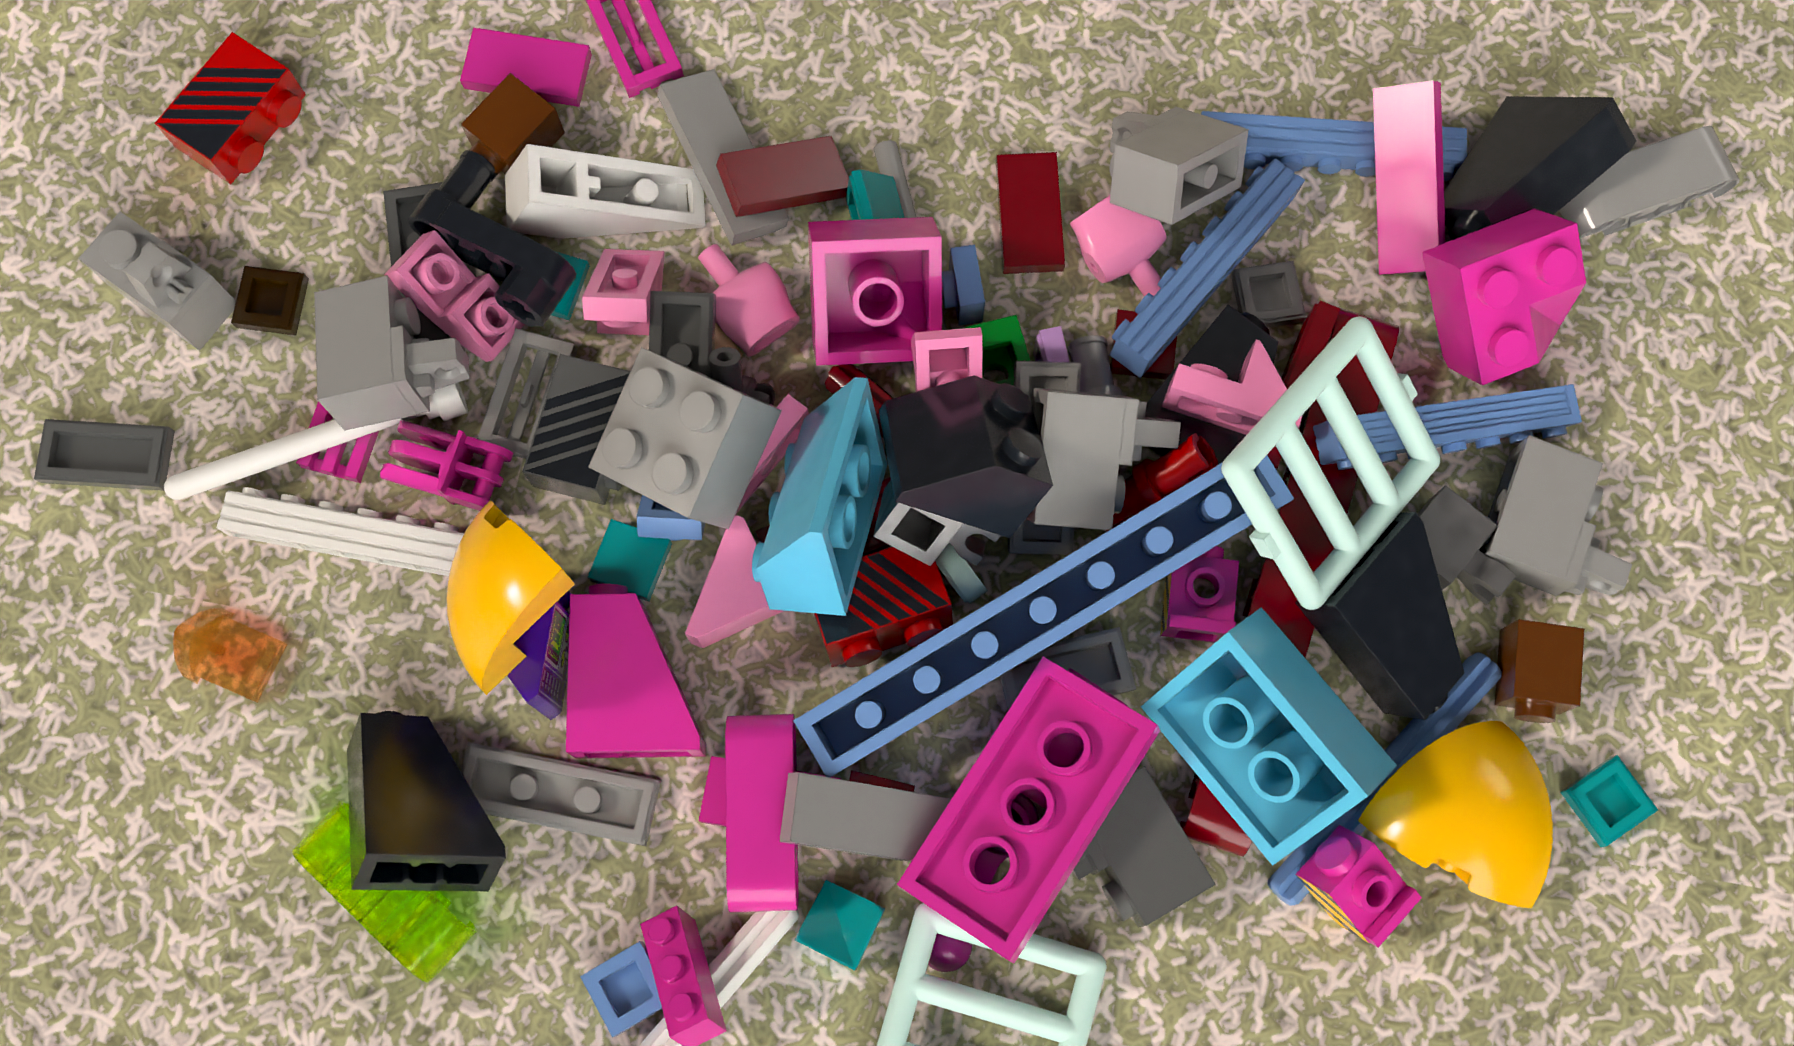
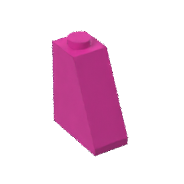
[566,584,706,759]

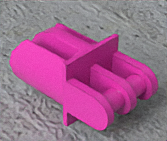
[380,420,513,511]

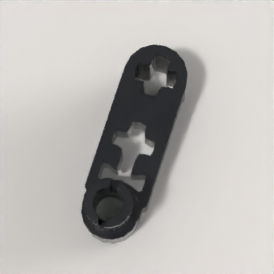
[408,150,576,327]

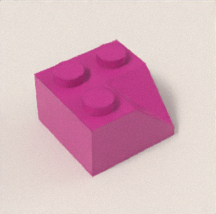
[1422,209,1586,386]
[808,217,942,366]

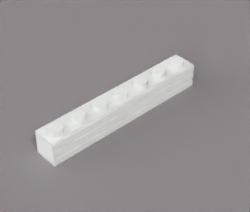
[216,487,464,576]

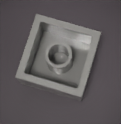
[589,347,782,529]

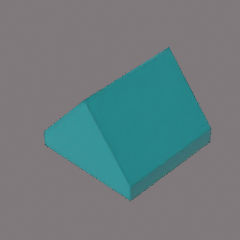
[846,169,905,220]

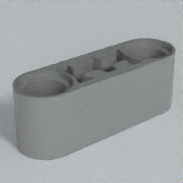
[1559,126,1740,244]

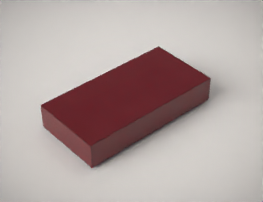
[716,136,849,217]
[996,152,1065,274]

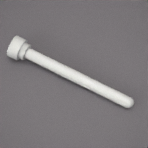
[164,382,468,500]

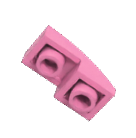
[384,230,525,362]

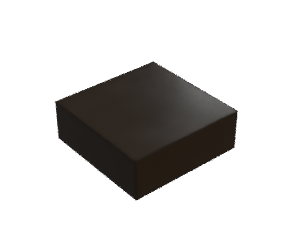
[231,266,309,336]

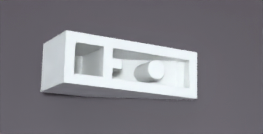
[505,144,706,239]

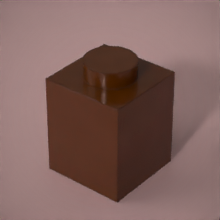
[461,73,565,175]
[1495,619,1585,723]

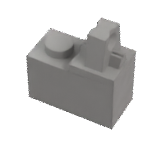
[1109,107,1249,225]
[78,211,236,351]
[314,275,470,431]
[1026,388,1181,530]
[1479,435,1632,596]

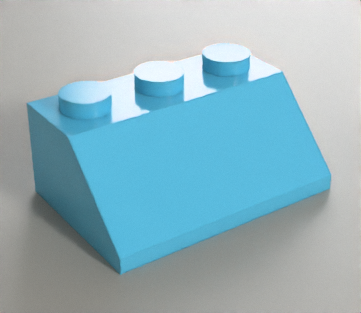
[752,377,887,616]
[1141,607,1397,866]

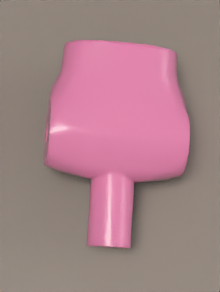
[1070,195,1167,297]
[698,244,800,356]

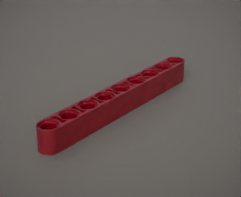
[1180,307,1399,857]

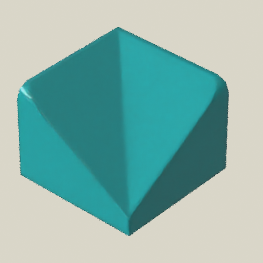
[795,880,885,971]

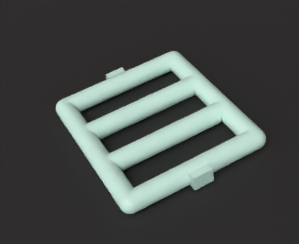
[1221,316,1440,610]
[877,903,1107,1046]

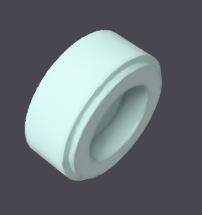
[935,543,988,604]

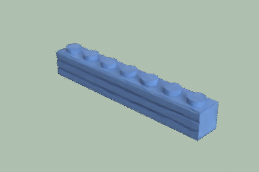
[1201,111,1467,181]
[1110,159,1305,379]
[1313,384,1582,470]

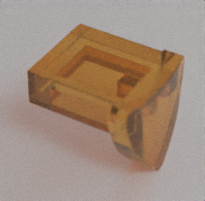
[173,608,288,703]

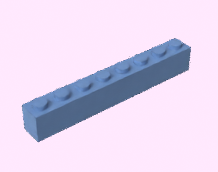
[793,455,1294,778]

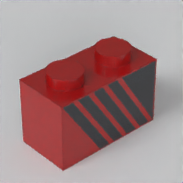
[154,32,306,185]
[814,547,953,668]

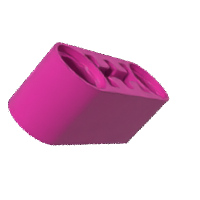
[725,714,799,912]

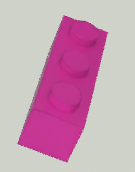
[640,905,727,1046]

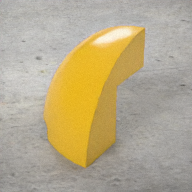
[447,500,575,695]
[1358,721,1553,908]

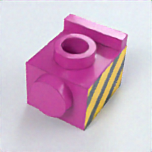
[1160,546,1239,643]
[1295,825,1422,948]

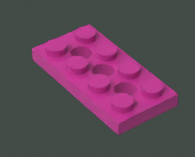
[897,656,1161,963]

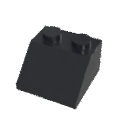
[879,375,1053,538]

